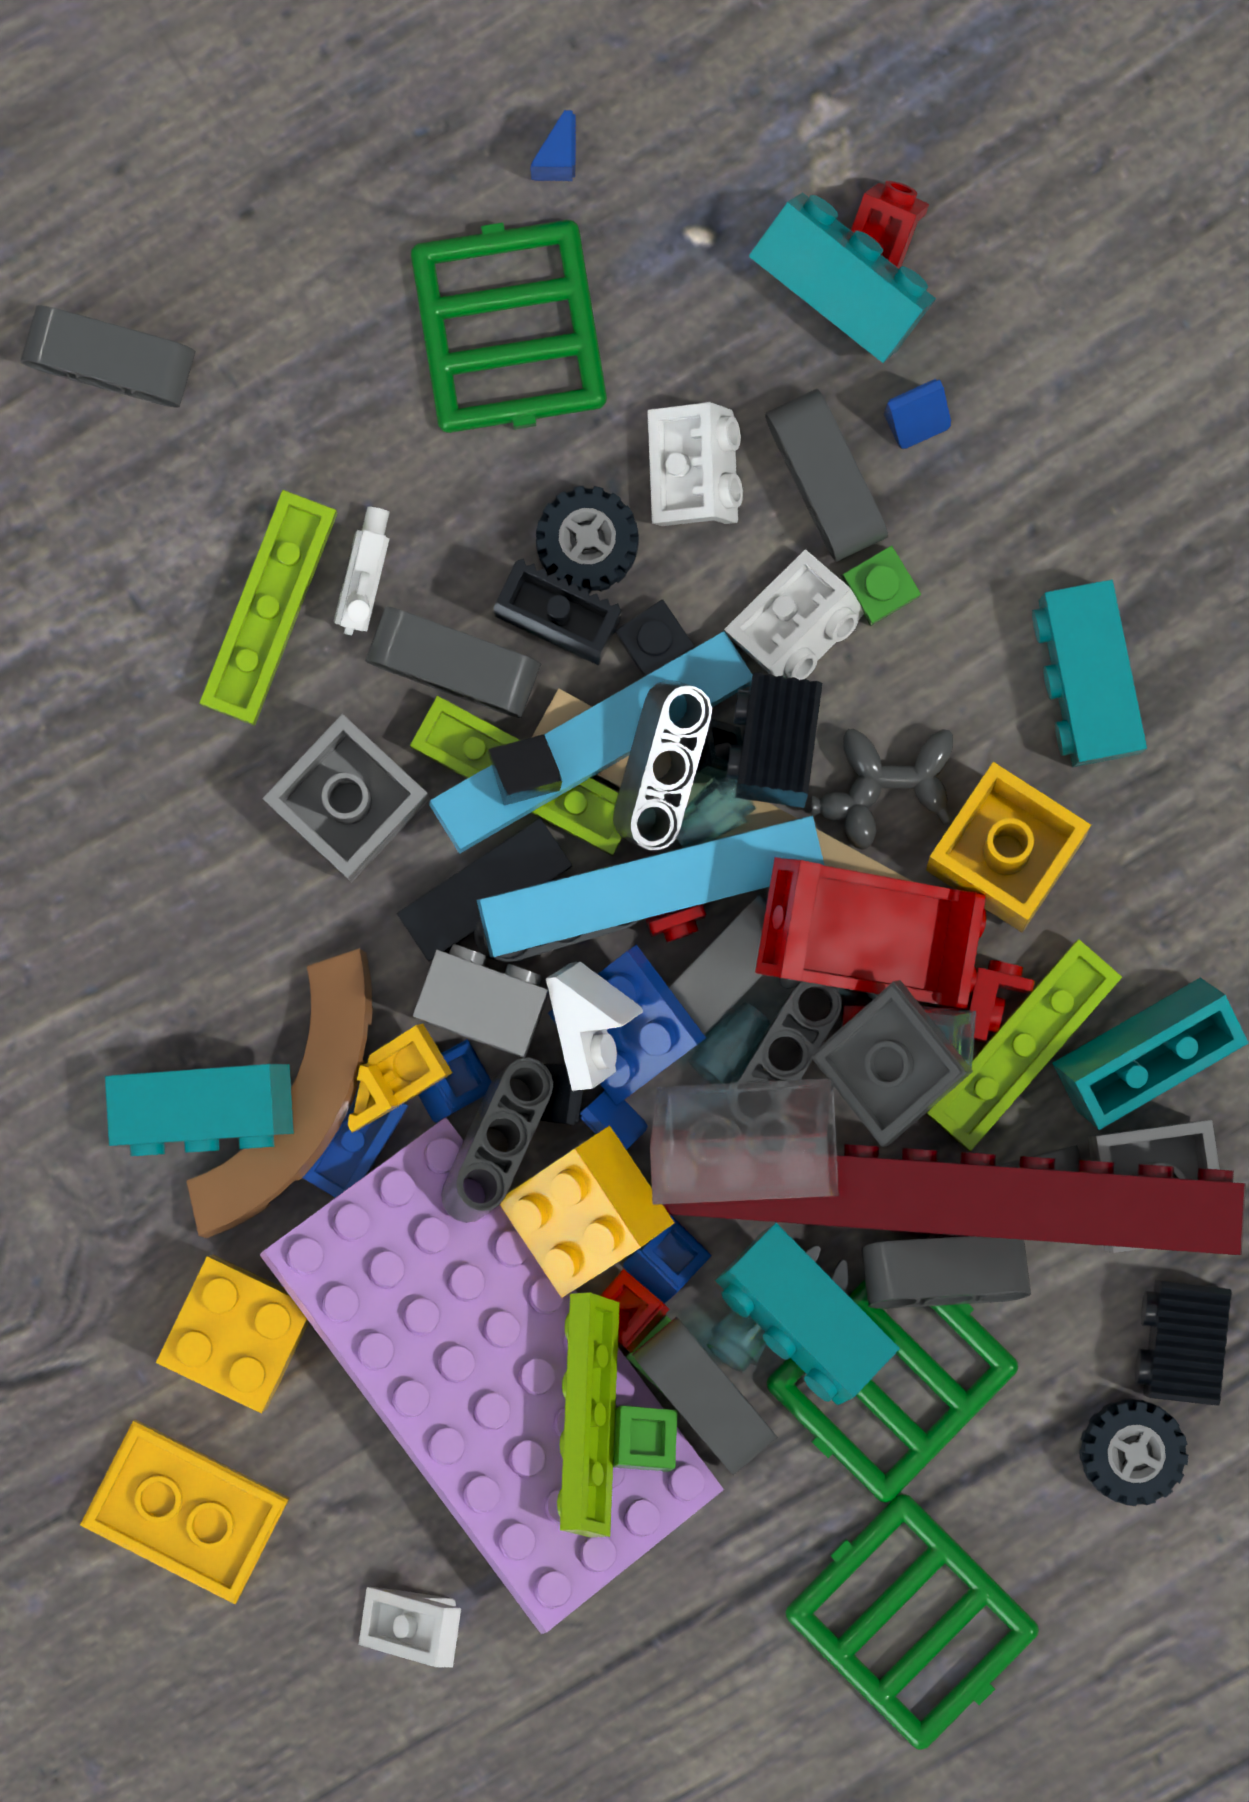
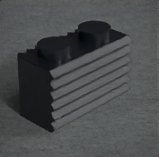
[494,558,621,666]
[726,672,823,808]
[1135,1280,1232,1406]

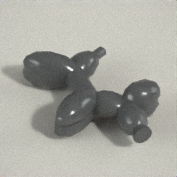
[811,729,953,850]

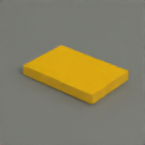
[80,1419,290,1604]

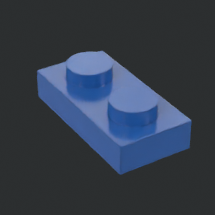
[302,1082,409,1198]

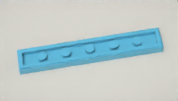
[429,631,753,854]
[476,816,825,957]

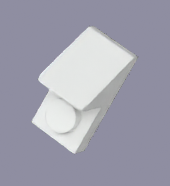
[546,962,643,1091]
[358,1587,461,1667]

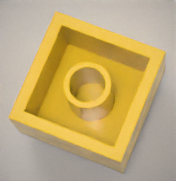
[926,762,1091,933]
[500,1125,675,1298]
[156,1254,309,1414]

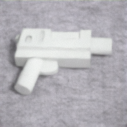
[334,507,390,636]

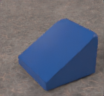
[530,110,576,181]
[884,379,951,449]
[418,1039,492,1123]
[580,1091,648,1150]
[623,1215,712,1304]

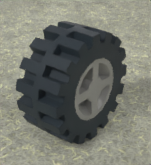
[536,486,639,593]
[1079,1399,1189,1506]

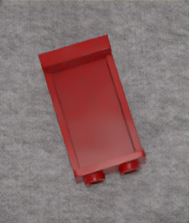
[755,857,986,1009]

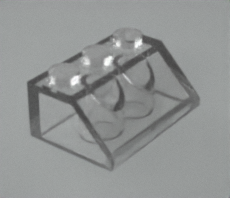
[650,1078,839,1205]

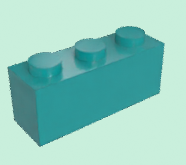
[749,192,936,363]
[1032,579,1147,768]
[1052,977,1249,1130]
[105,1064,294,1156]
[715,1223,900,1406]

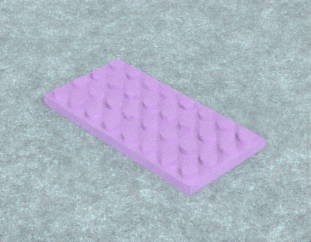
[260,1117,724,1634]

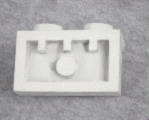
[648,402,743,526]
[724,549,864,680]

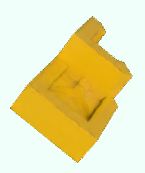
[347,1023,453,1132]

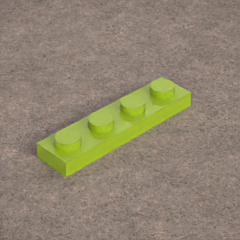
[199,490,338,726]
[410,696,623,857]
[926,939,1122,1151]
[557,1292,620,1538]

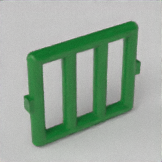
[411,220,607,433]
[766,1279,1018,1502]
[785,1494,1039,1750]

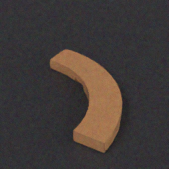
[187,948,373,1238]

